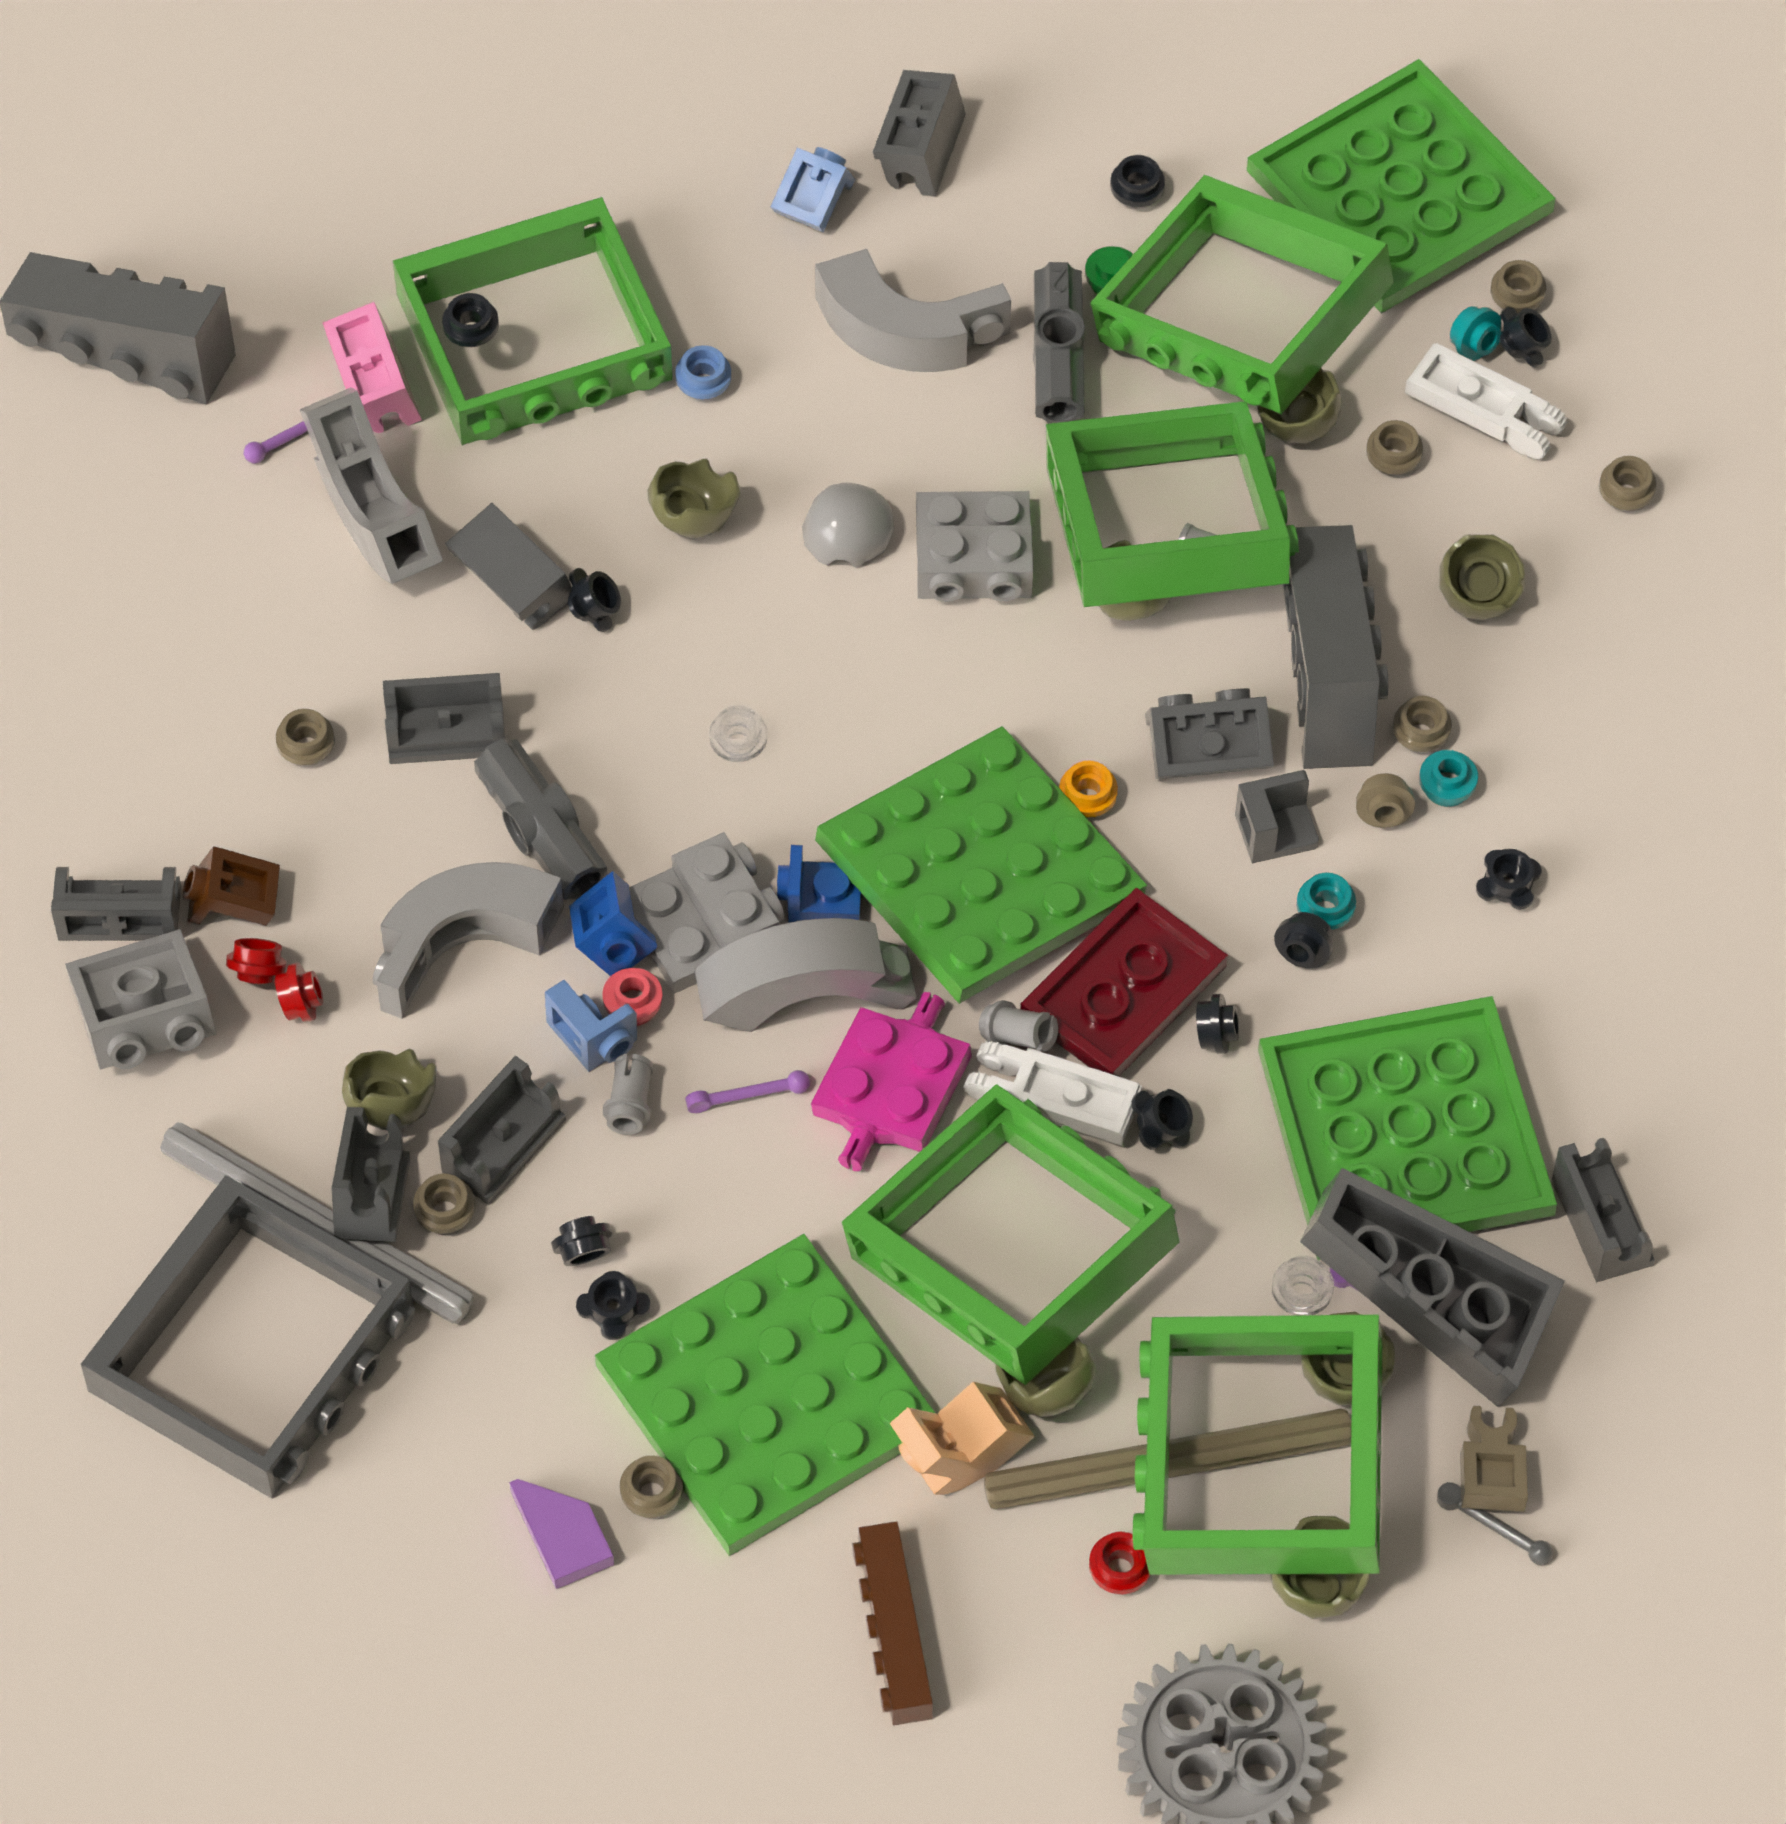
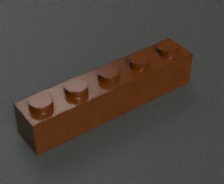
[852,1521,933,1726]

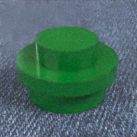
[1085,246,1133,294]

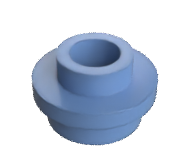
[675,345,731,399]

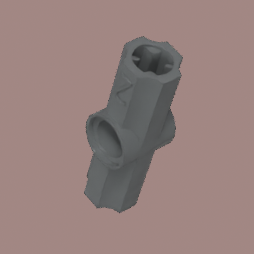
[1033,262,1085,424]
[474,738,608,900]

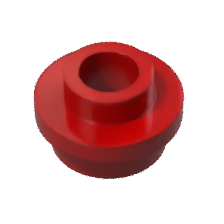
[226,938,287,984]
[275,962,324,1022]
[1089,1531,1151,1594]

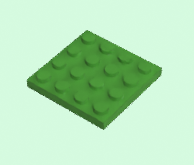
[1246,59,1556,313]
[815,726,1147,1004]
[1258,996,1557,1261]
[595,1234,935,1556]

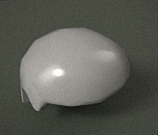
[802,483,895,567]

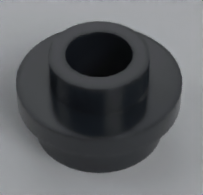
[1110,155,1165,207]
[442,293,499,347]
[1274,912,1333,968]
[1196,994,1239,1054]
[551,1216,612,1266]

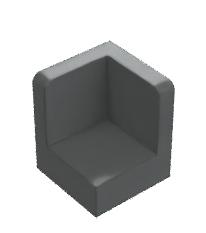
[1235,770,1319,864]

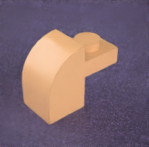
[890,1382,1035,1495]

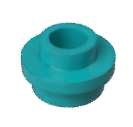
[1450,306,1502,361]
[1419,750,1478,807]
[1296,872,1356,930]

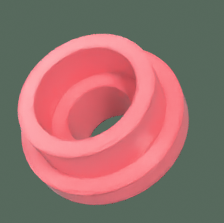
[602,968,663,1026]

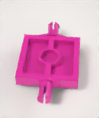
[811,992,972,1171]

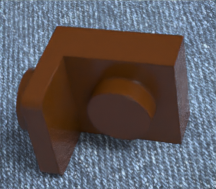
[183,846,280,926]

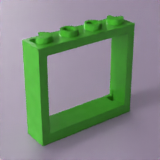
[1091,174,1394,414]
[393,197,673,445]
[1046,401,1299,607]
[842,1084,1180,1385]
[1133,1314,1383,1575]

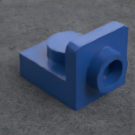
[777,845,861,923]
[569,871,657,976]

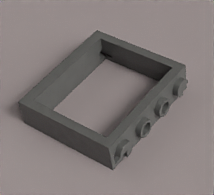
[81,1175,415,1499]

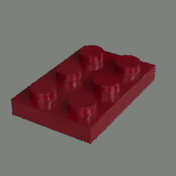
[1020,888,1228,1077]

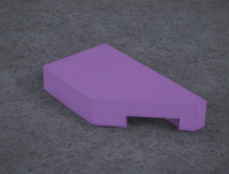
[509,1479,614,1589]

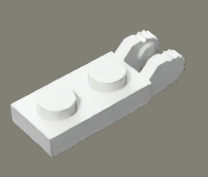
[1405,343,1568,460]
[963,1041,1142,1146]

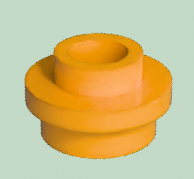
[1059,760,1118,818]

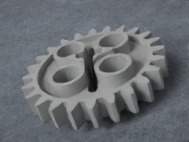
[1117,1644,1328,1824]

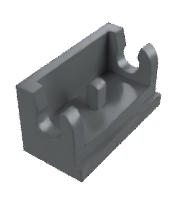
[873,70,966,196]
[445,503,572,630]
[383,673,505,764]
[51,867,181,941]
[438,1056,566,1205]
[332,1107,410,1242]
[1552,1138,1655,1283]

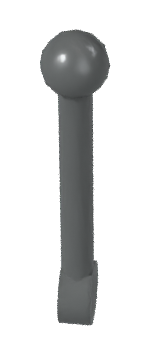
[1437,1482,1553,1565]

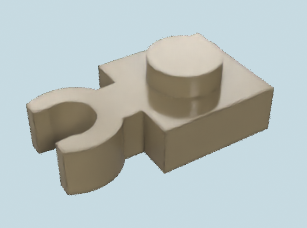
[1460,1405,1528,1512]

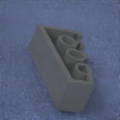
[0,252,236,405]
[1283,525,1388,769]
[1300,1168,1565,1407]

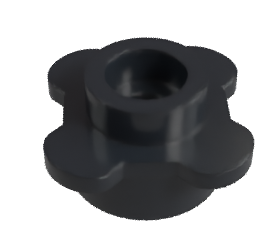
[1500,307,1552,367]
[568,568,621,632]
[1476,849,1542,910]
[1131,1089,1193,1150]
[576,1271,650,1340]

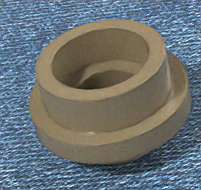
[1490,260,1547,313]
[1366,420,1423,475]
[1599,456,1657,510]
[1393,696,1452,752]
[276,708,335,765]
[1356,773,1415,828]
[413,1173,475,1234]
[620,1455,683,1518]

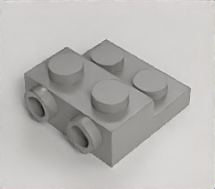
[916,491,1033,602]
[629,832,784,994]
[65,929,216,1070]

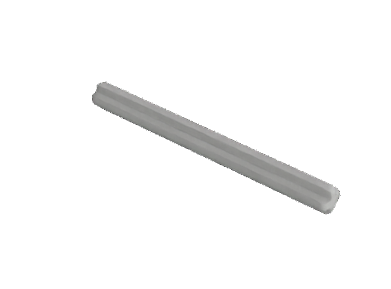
[160,1123,474,1324]

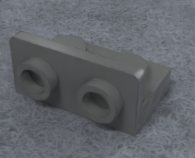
[1145,688,1274,779]

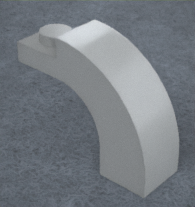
[815,249,1012,372]
[300,387,443,584]
[373,862,564,1019]
[694,918,917,1032]

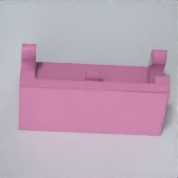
[323,302,422,433]

